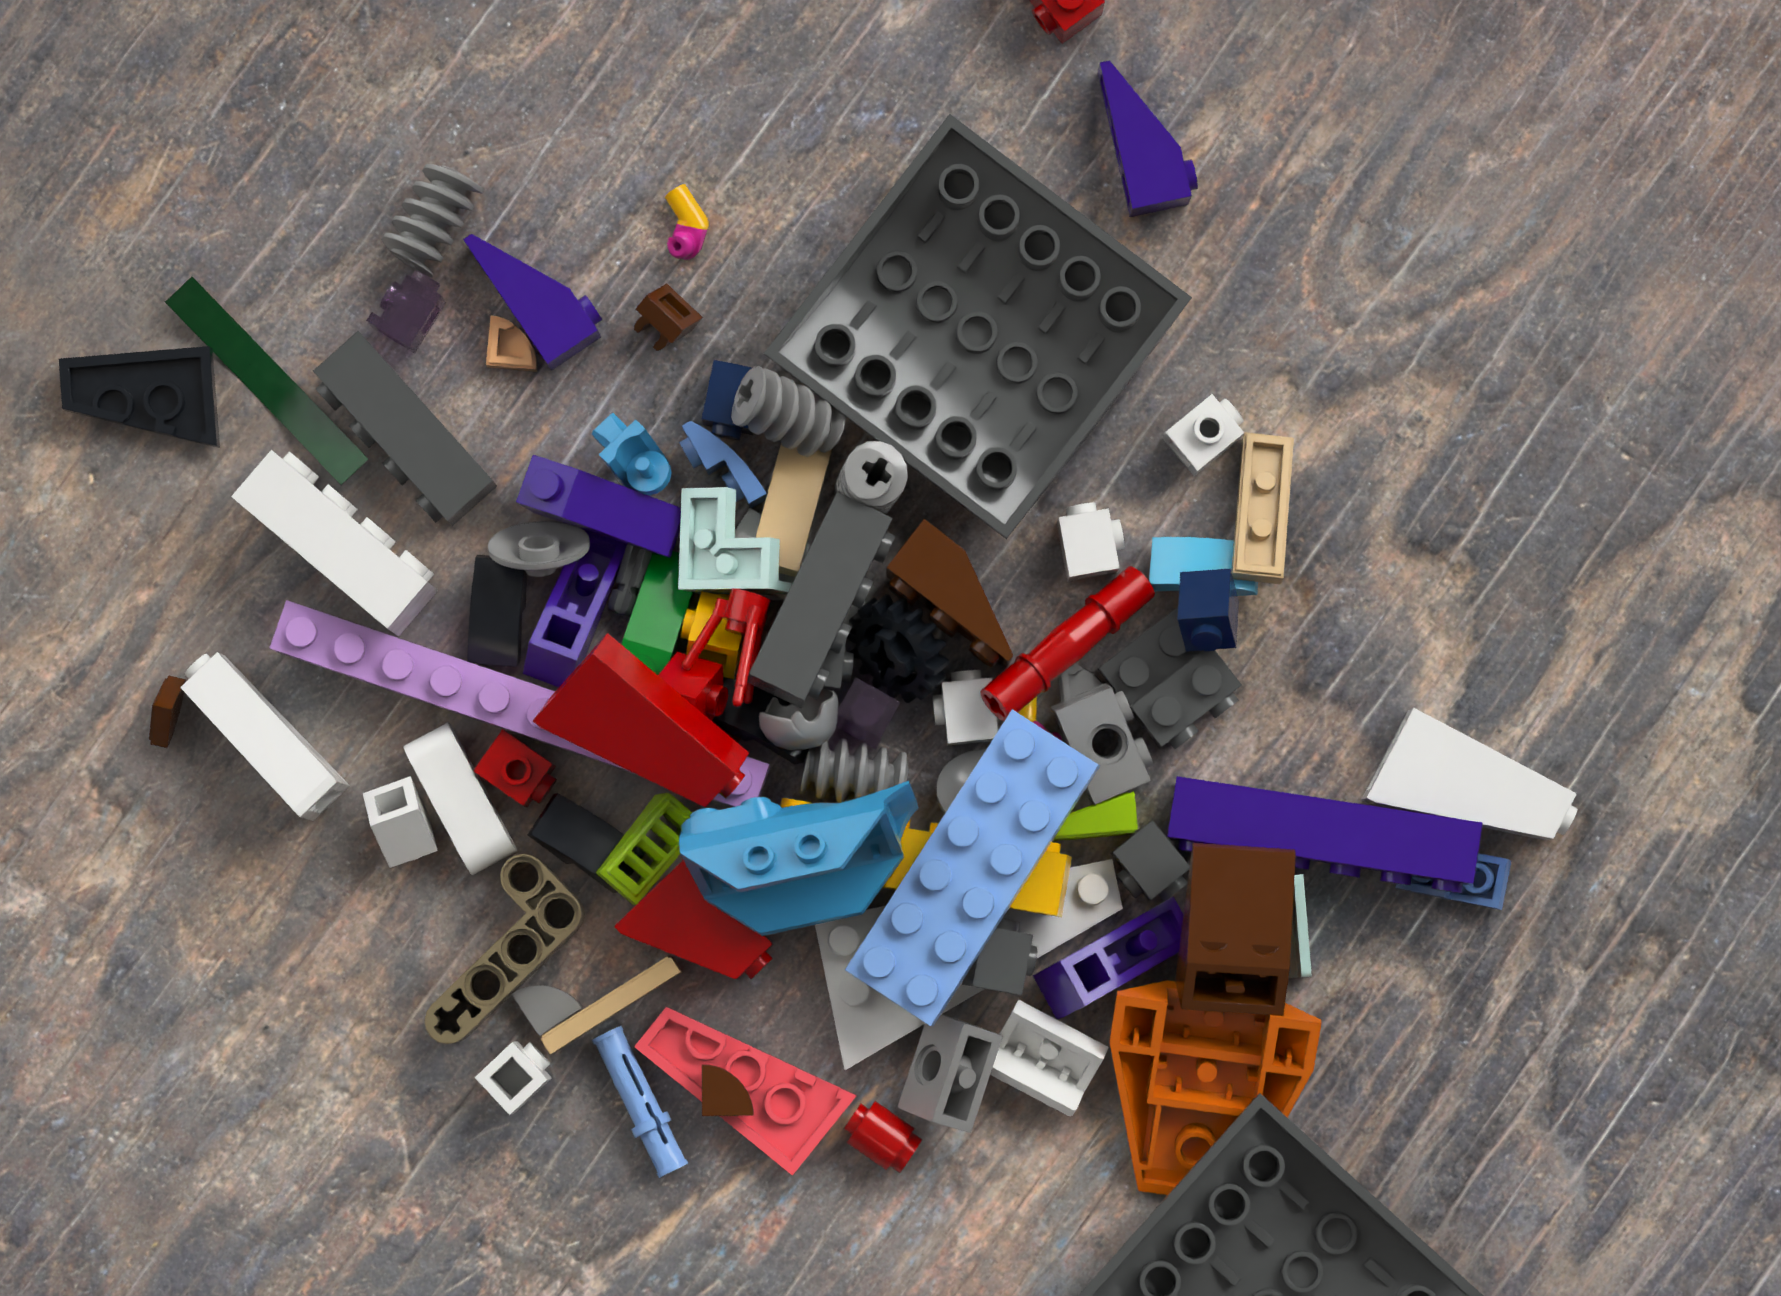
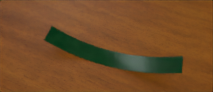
[165,277,368,485]

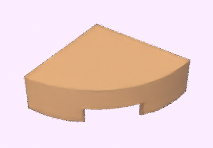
[486,315,537,372]

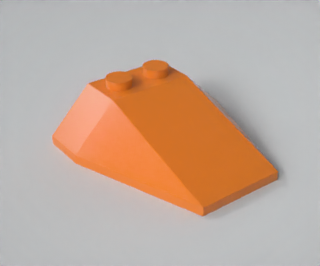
[1109,980,1322,1195]

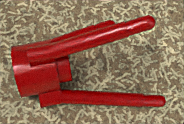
[682,588,771,707]

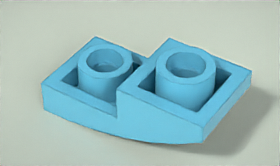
[1149,537,1258,596]

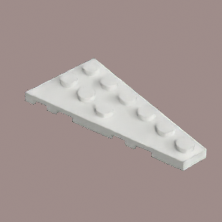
[815,859,1123,1070]

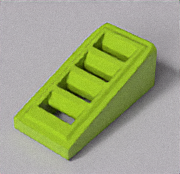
[1053,791,1138,841]
[596,792,692,905]

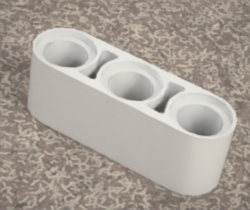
[403,722,517,875]

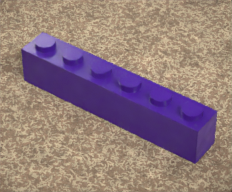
[1167,776,1483,893]

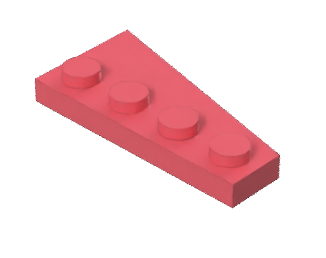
[634,1007,857,1176]

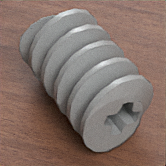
[381,164,484,277]
[731,365,846,457]
[834,441,908,515]
[799,738,910,803]

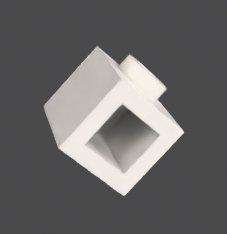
[1162,394,1244,476]
[1057,502,1125,582]
[932,670,998,746]
[363,776,438,868]
[475,1041,552,1115]

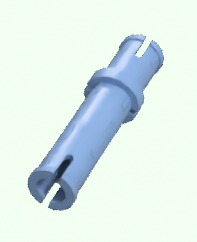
[592,1026,688,1178]

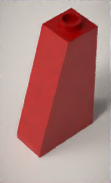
[533,633,749,807]

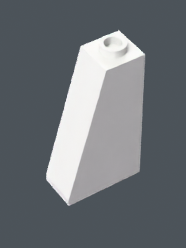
[180,652,350,821]
[1361,708,1578,840]

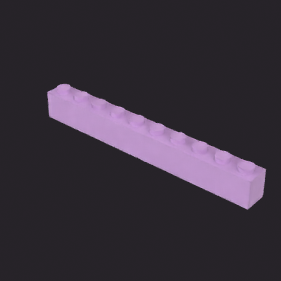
[270,600,771,807]

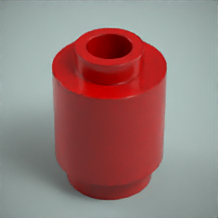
[844,1101,923,1173]

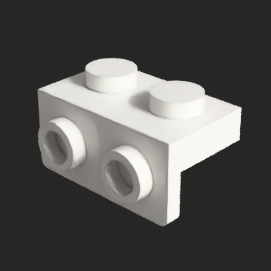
[990,999,1109,1116]

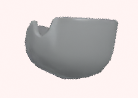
[759,689,838,751]

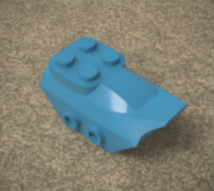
[679,780,919,936]

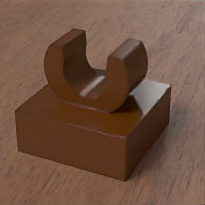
[634,283,703,351]

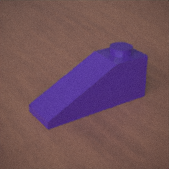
[1097,60,1198,217]
[463,234,602,371]
[516,455,681,558]
[523,529,627,687]
[1032,896,1184,1020]

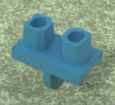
[592,413,672,495]

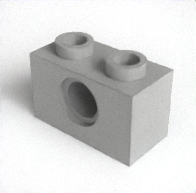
[1050,683,1153,805]
[897,1014,1003,1133]

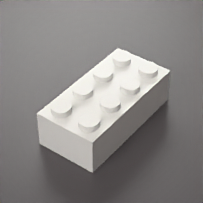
[231,450,438,636]

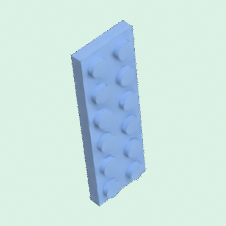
[845,709,1100,1026]

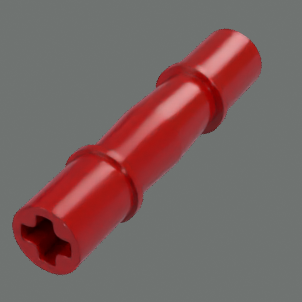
[980,566,1155,721]

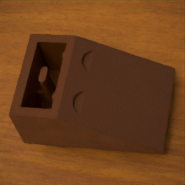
[886,519,1013,668]
[1175,843,1296,1016]

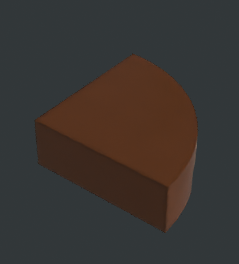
[149,675,186,748]
[702,1064,754,1116]

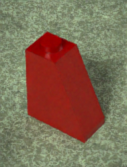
[614,860,774,979]

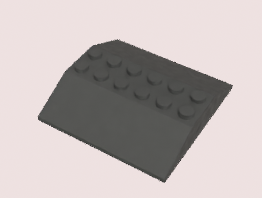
[764,114,1192,539]
[1078,1093,1484,1296]

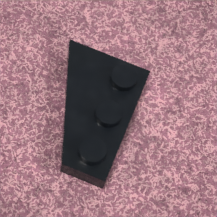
[59,346,220,448]

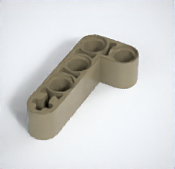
[424,854,585,1044]

